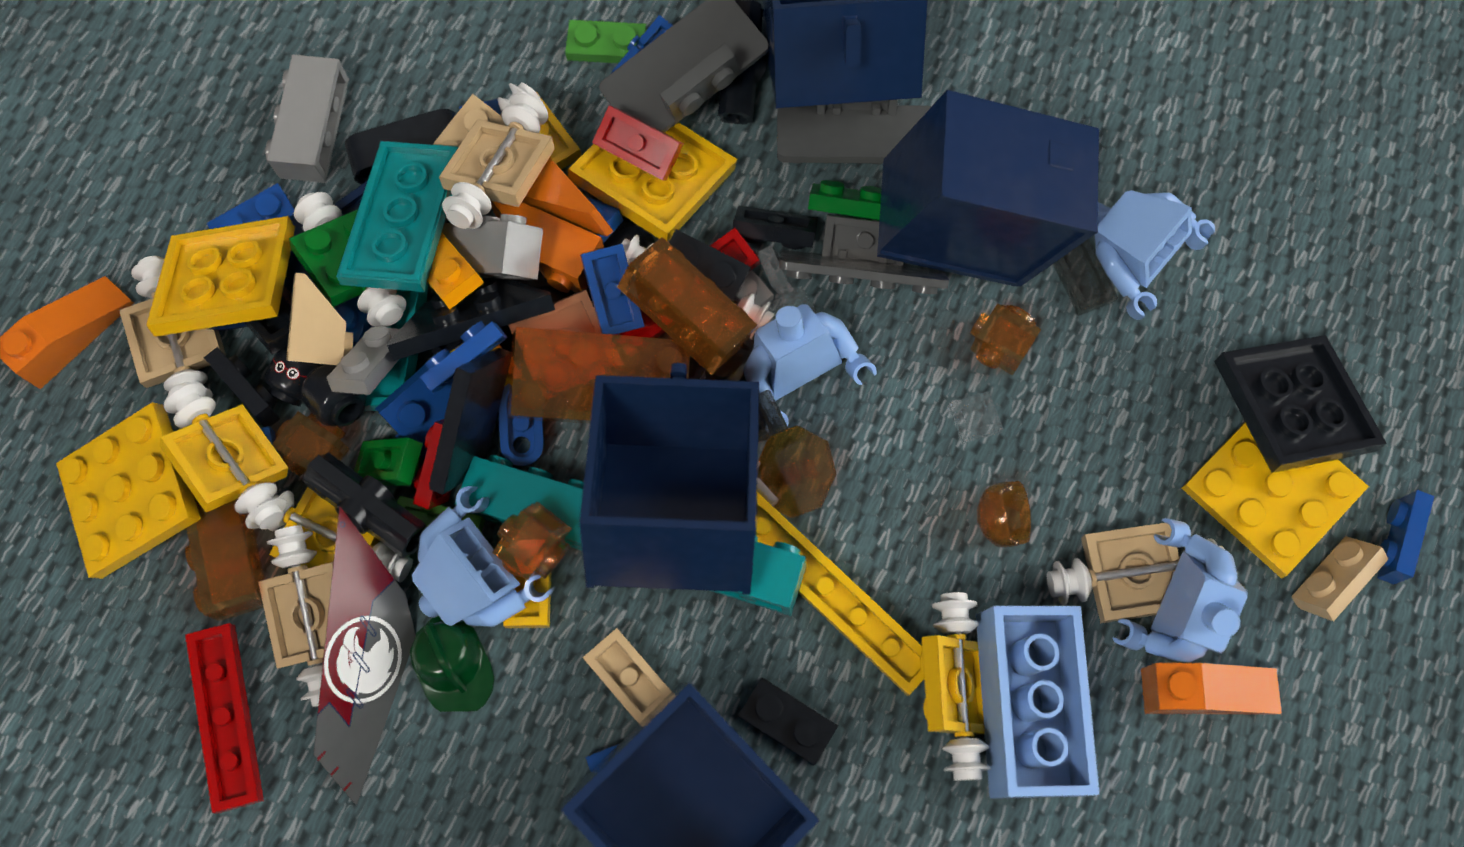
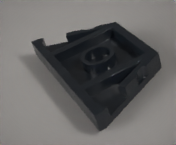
[387,278,555,361]

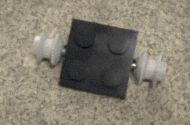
[621,229,775,344]

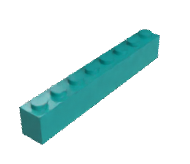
[454,455,807,616]

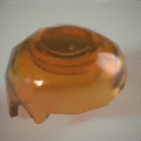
[977,481,1031,548]

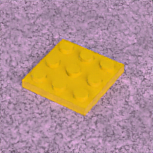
[568,122,737,243]
[146,216,295,337]
[56,402,201,579]
[1181,422,1369,579]

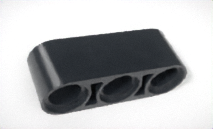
[345,109,456,184]

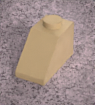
[286,273,353,365]

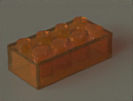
[507,327,690,424]

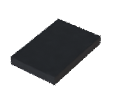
[429,348,512,495]

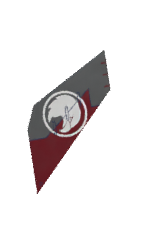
[313,505,416,806]

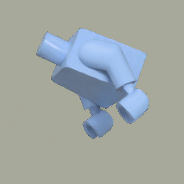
[1094,190,1215,320]
[744,304,877,433]
[412,486,555,627]
[1112,518,1247,663]

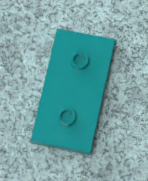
[336,141,458,292]

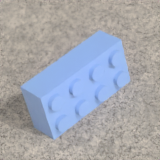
[976,606,1099,798]

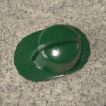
[410,616,495,712]

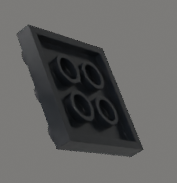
[1214,335,1387,473]

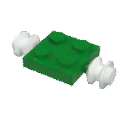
[289,192,406,327]

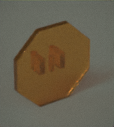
[757,425,837,518]

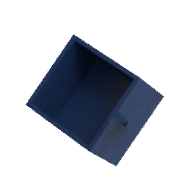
[762,0,928,108]
[877,90,1099,287]
[579,363,759,595]
[560,682,820,847]

